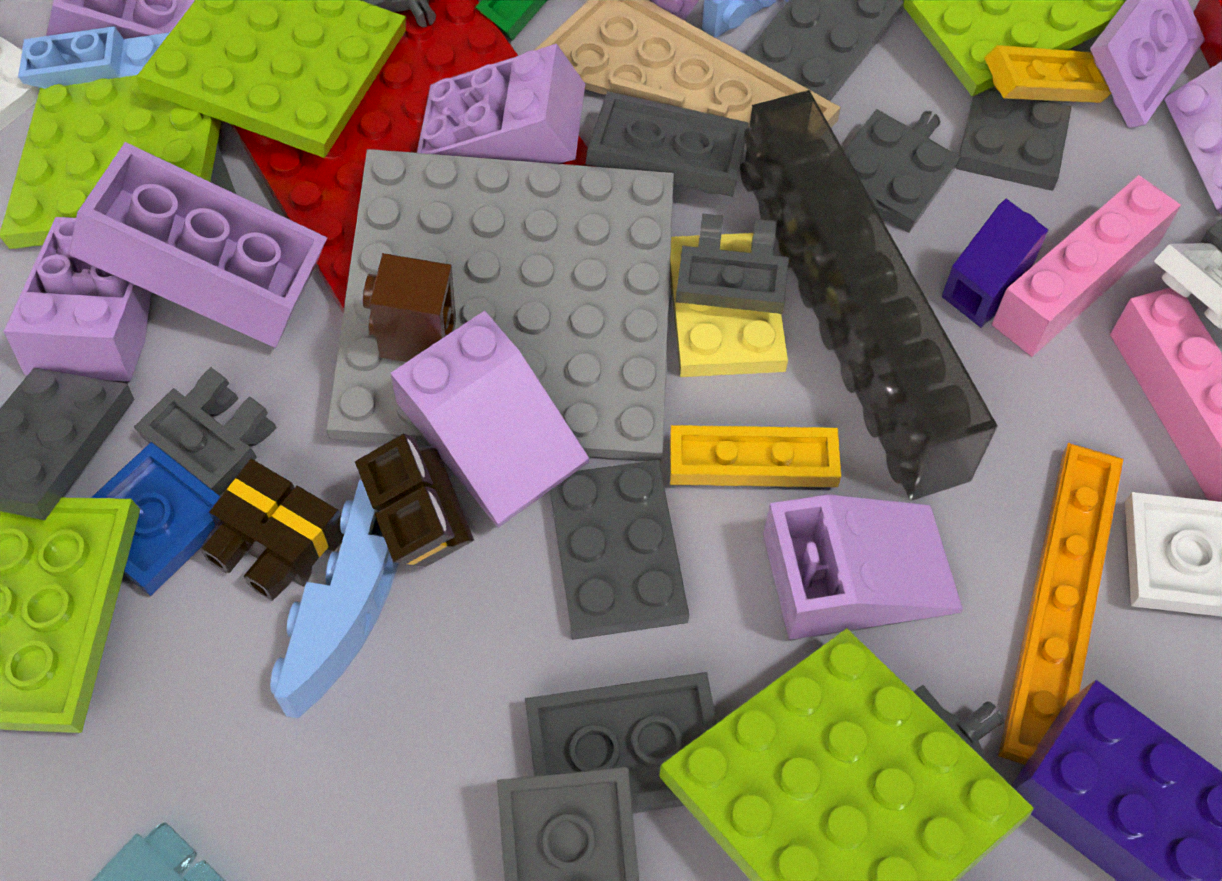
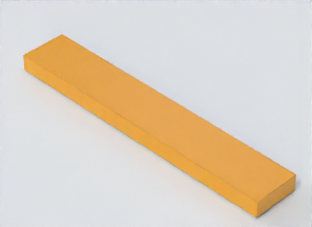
[998,443,1124,765]

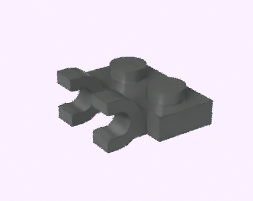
[676,213,789,314]
[134,367,277,496]

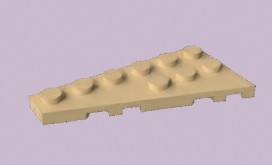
[535,0,841,149]

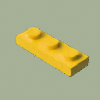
[984,45,1112,103]
[670,425,841,487]

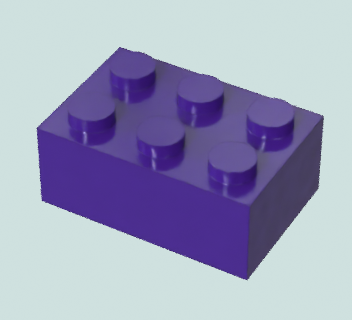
[1011,680,1222,881]

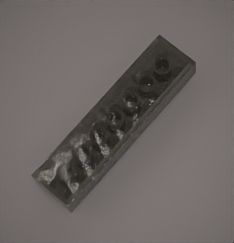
[740,90,998,501]

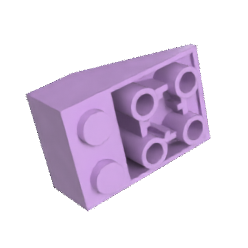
[417,43,585,164]
[3,217,151,382]
[763,495,963,640]

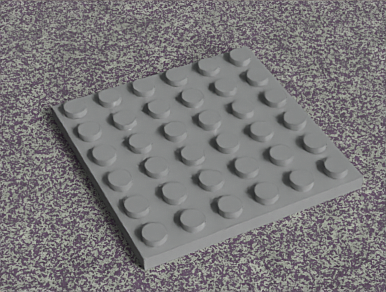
[327,149,674,462]

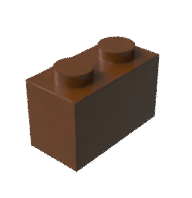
[363,253,456,362]

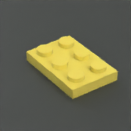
[670,233,788,377]

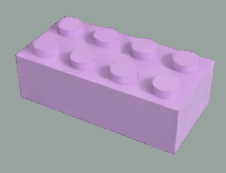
[69,142,327,348]

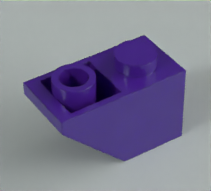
[941,198,1049,328]

